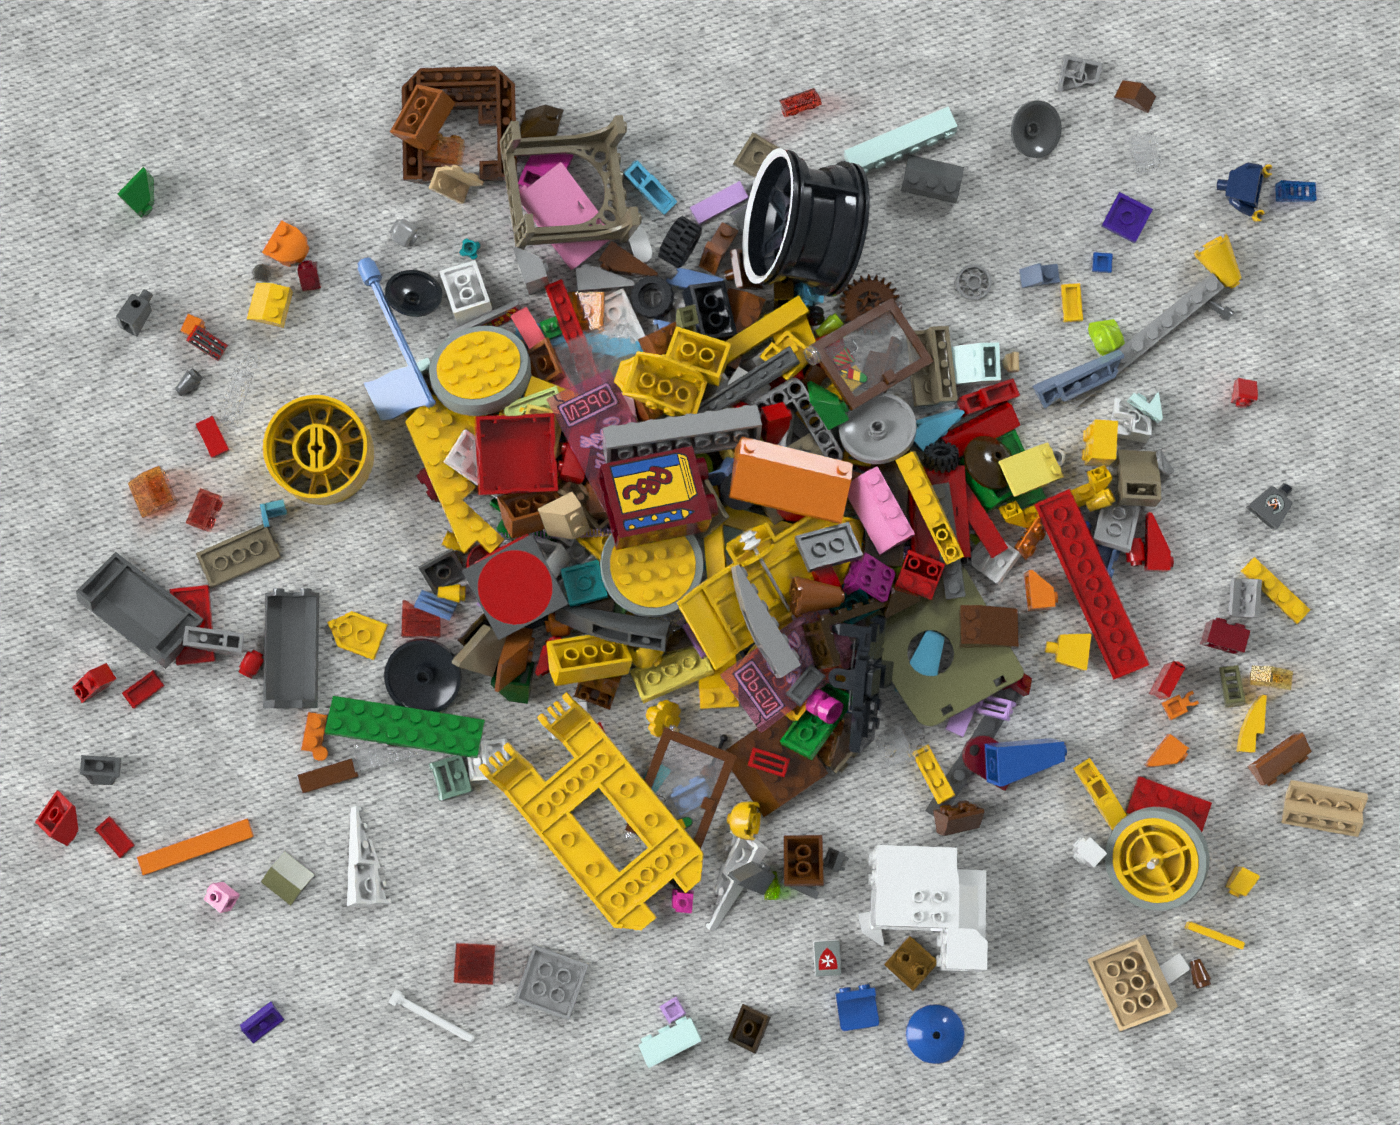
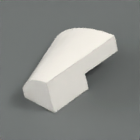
[1111,398,1152,443]

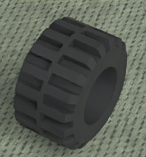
[658,216,702,269]

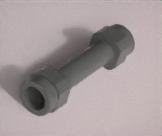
[1205,299,1234,321]

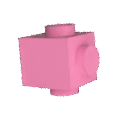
[204,882,240,913]

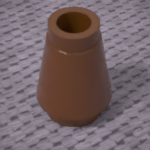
[1189,959,1211,989]

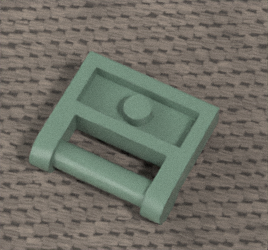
[429,755,473,801]

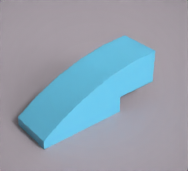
[623,160,677,215]

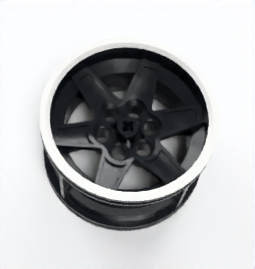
[742,148,870,297]

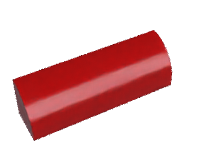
[940,401,1020,457]

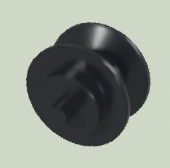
[806,306,825,326]

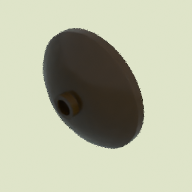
[964,436,1013,490]

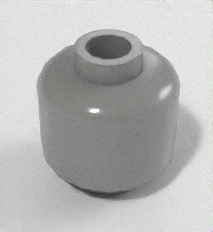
[389,219,419,247]

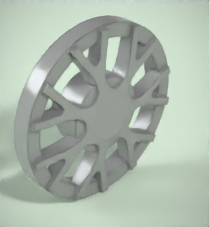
[956,265,992,300]

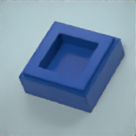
[1092,252,1113,273]

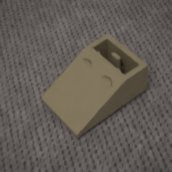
[1117,450,1161,507]

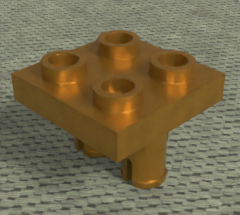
[884,935,936,991]

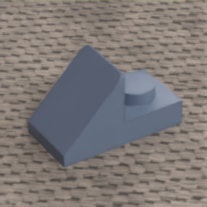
[1019,263,1060,288]

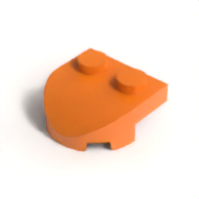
[262,220,309,267]

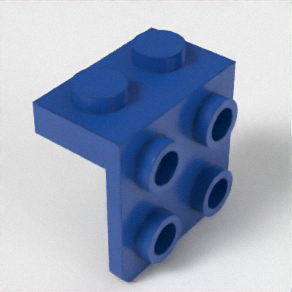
[835,984,879,1031]

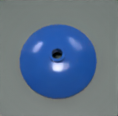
[906,1004,965,1064]

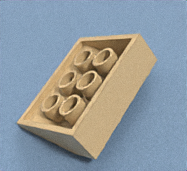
[1087,934,1178,1031]

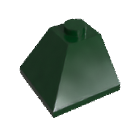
[491,658,535,704]

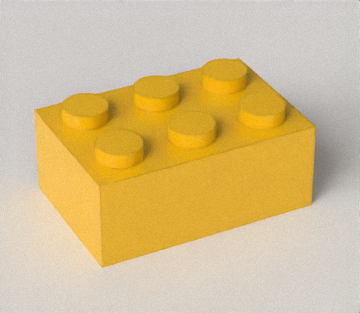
[1082,419,1118,467]

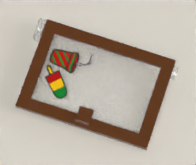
[804,298,934,411]
[623,725,737,849]

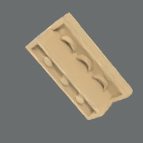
[1281,780,1368,837]

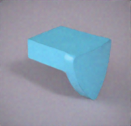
[260,499,287,528]

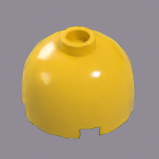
[630,647,665,669]
[727,801,761,841]

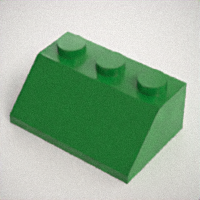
[958,457,1014,513]

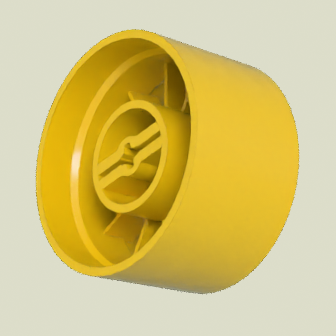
[263,395,375,505]

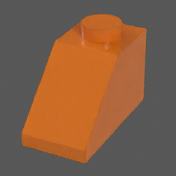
[1144,734,1189,767]

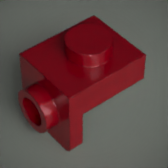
[297,260,321,292]
[1000,673,1032,697]

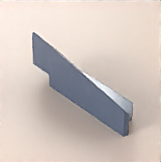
[1032,350,1125,408]

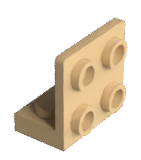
[429,165,484,204]

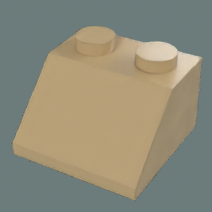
[538,492,590,539]

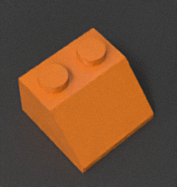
[1024,570,1058,612]

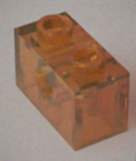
[423,133,465,165]

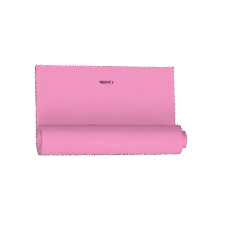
[519,162,610,270]

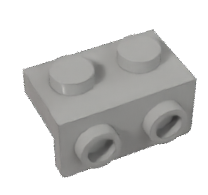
[1228,578,1262,618]

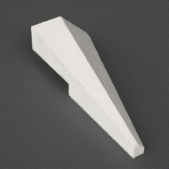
[347,806,392,907]
[706,830,769,931]

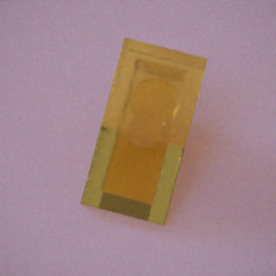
[1250,665,1293,690]

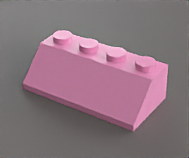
[848,466,915,555]

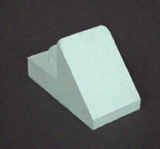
[1127,392,1163,424]

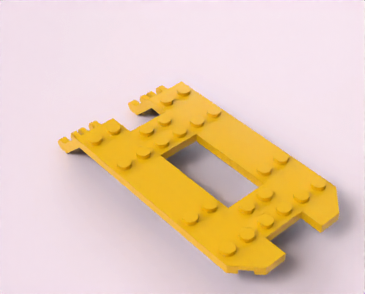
[478,692,704,930]

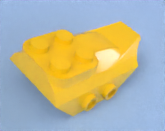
[614,351,708,416]

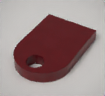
[962,735,1009,791]

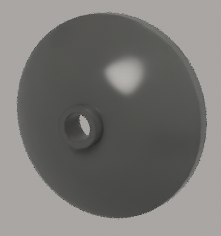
[1011,100,1062,158]

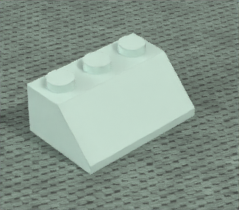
[638,1016,702,1068]

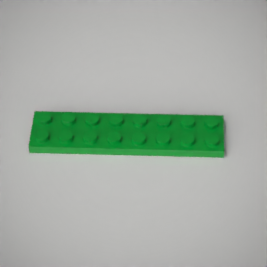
[325,696,485,758]

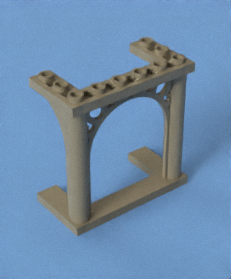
[500,115,642,250]

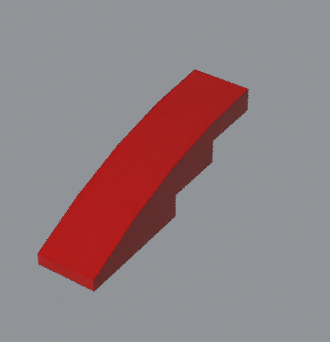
[966,483,1008,558]

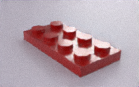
[170,585,216,666]
[1125,776,1212,832]

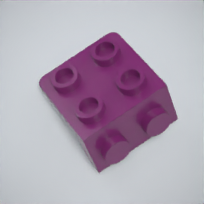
[843,552,895,602]

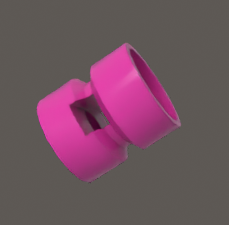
[806,689,843,724]

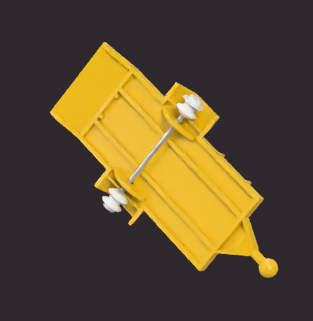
[677,516,864,670]

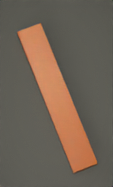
[137,818,254,875]

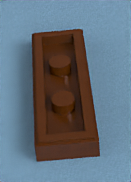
[297,758,359,793]

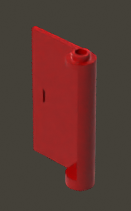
[908,465,971,560]

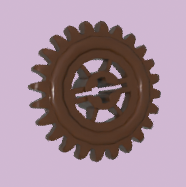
[839,274,902,336]

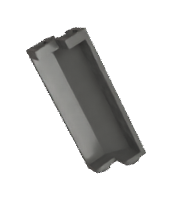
[263,588,319,709]

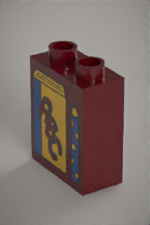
[598,446,718,550]

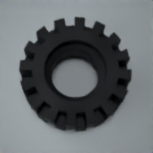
[924,441,959,473]

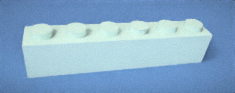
[844,107,958,173]

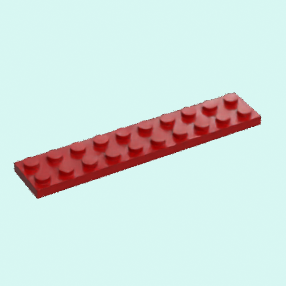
[1034,489,1150,680]

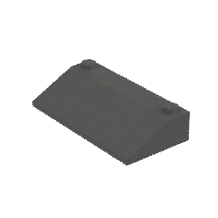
[76,552,204,669]

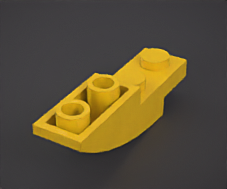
[1073,758,1127,831]

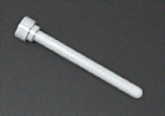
[388,989,475,1042]

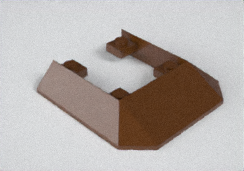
[402,66,517,184]

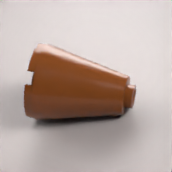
[789,576,844,616]

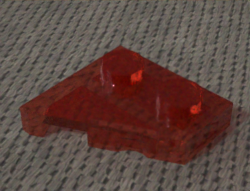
[401,600,441,638]

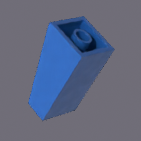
[985,738,1067,787]

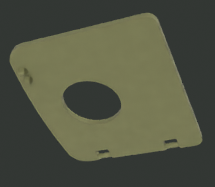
[865,566,1024,727]

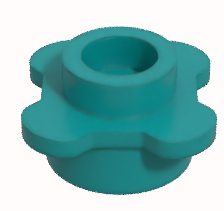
[459,238,481,260]

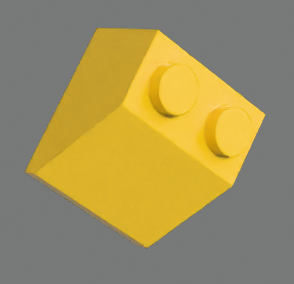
[247,283,293,328]

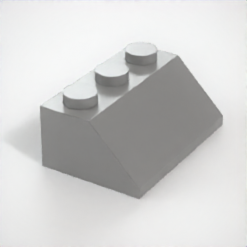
[513,247,553,295]

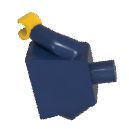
[1217,162,1272,222]

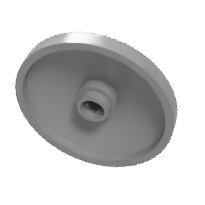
[839,393,917,464]

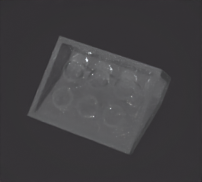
[553,317,640,397]

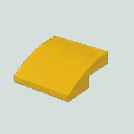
[759,330,816,381]

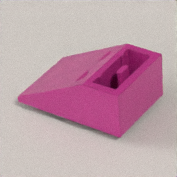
[518,154,574,189]

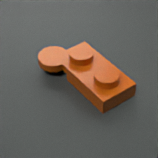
[301,712,328,761]

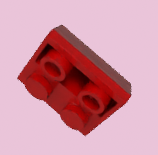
[895,550,945,600]

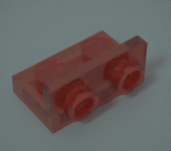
[779,88,822,117]
[186,488,223,532]

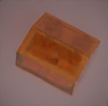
[128,466,178,518]

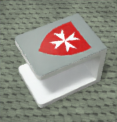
[813,940,841,976]

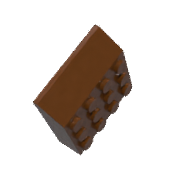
[725,712,828,817]

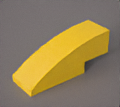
[1236,695,1267,753]

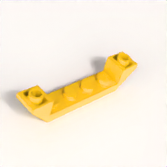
[998,465,1112,528]

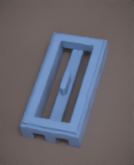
[414,590,457,621]

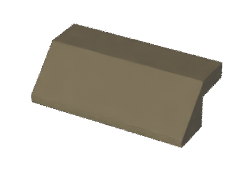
[905,326,958,407]

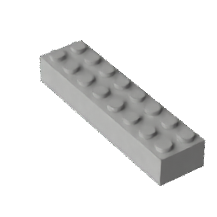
[602,405,762,463]

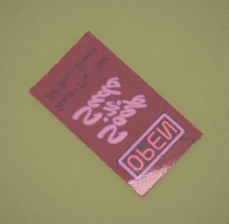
[546,369,637,512]
[720,609,858,733]

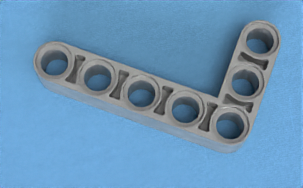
[752,378,842,460]

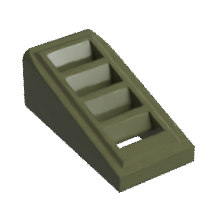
[1219,665,1246,708]

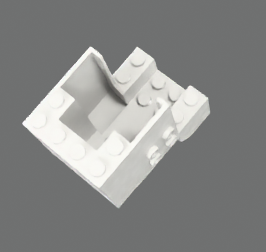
[868,845,988,972]

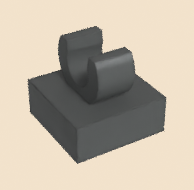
[823,848,849,872]

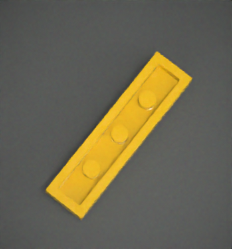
[1240,557,1310,624]

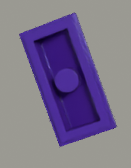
[240,1001,285,1044]

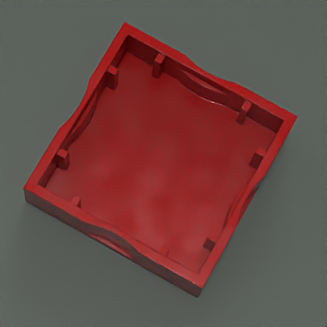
[474,413,558,495]

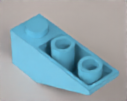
[913,408,965,452]

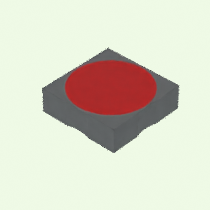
[462,533,569,640]

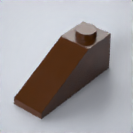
[598,241,658,278]

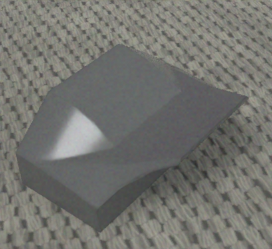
[80,755,121,785]

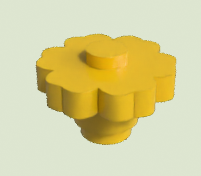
[646,699,681,738]

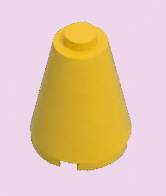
[1193,234,1242,289]

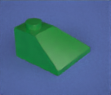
[117,167,154,218]
[807,381,850,430]

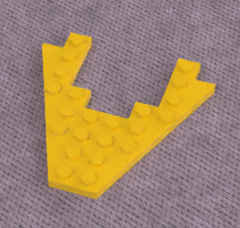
[405,395,564,554]

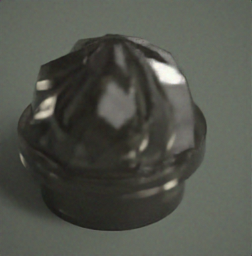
[252,263,271,282]

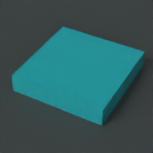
[560,559,608,607]

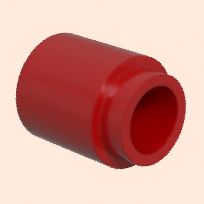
[1125,538,1146,566]
[238,649,264,679]

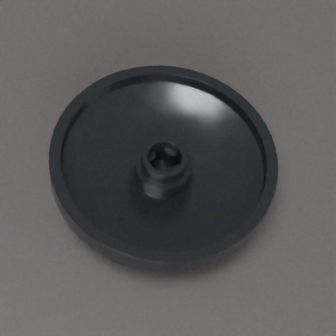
[384,638,462,712]

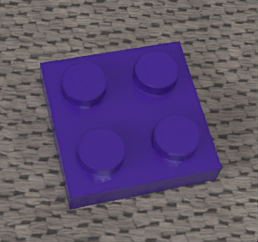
[1101,192,1153,244]

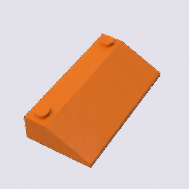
[729,436,853,524]

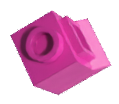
[672,888,694,913]

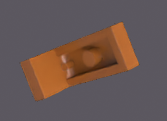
[698,222,739,275]

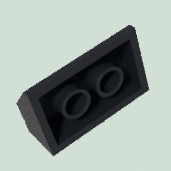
[682,281,737,341]

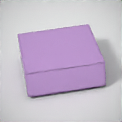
[659,997,686,1024]

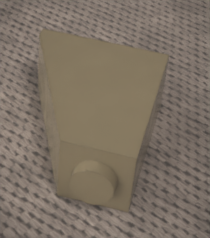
[452,624,507,677]

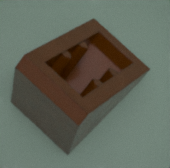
[1114,80,1156,113]

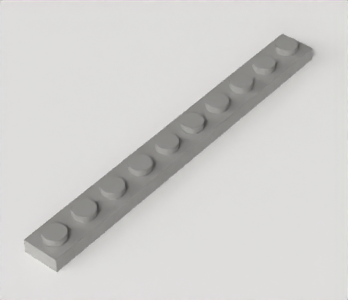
[1070,273,1224,408]

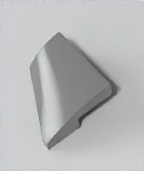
[1057,55,1103,91]

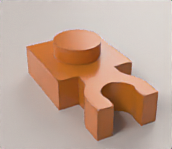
[1161,690,1199,720]

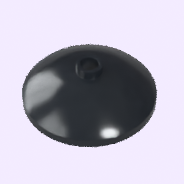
[385,270,442,317]

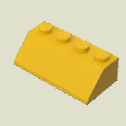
[547,635,633,686]

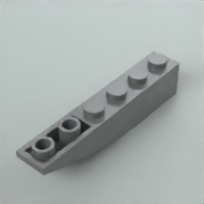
[555,605,670,651]

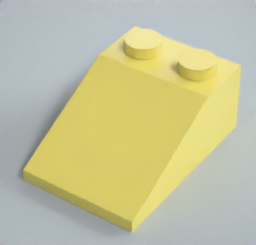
[999,442,1064,497]

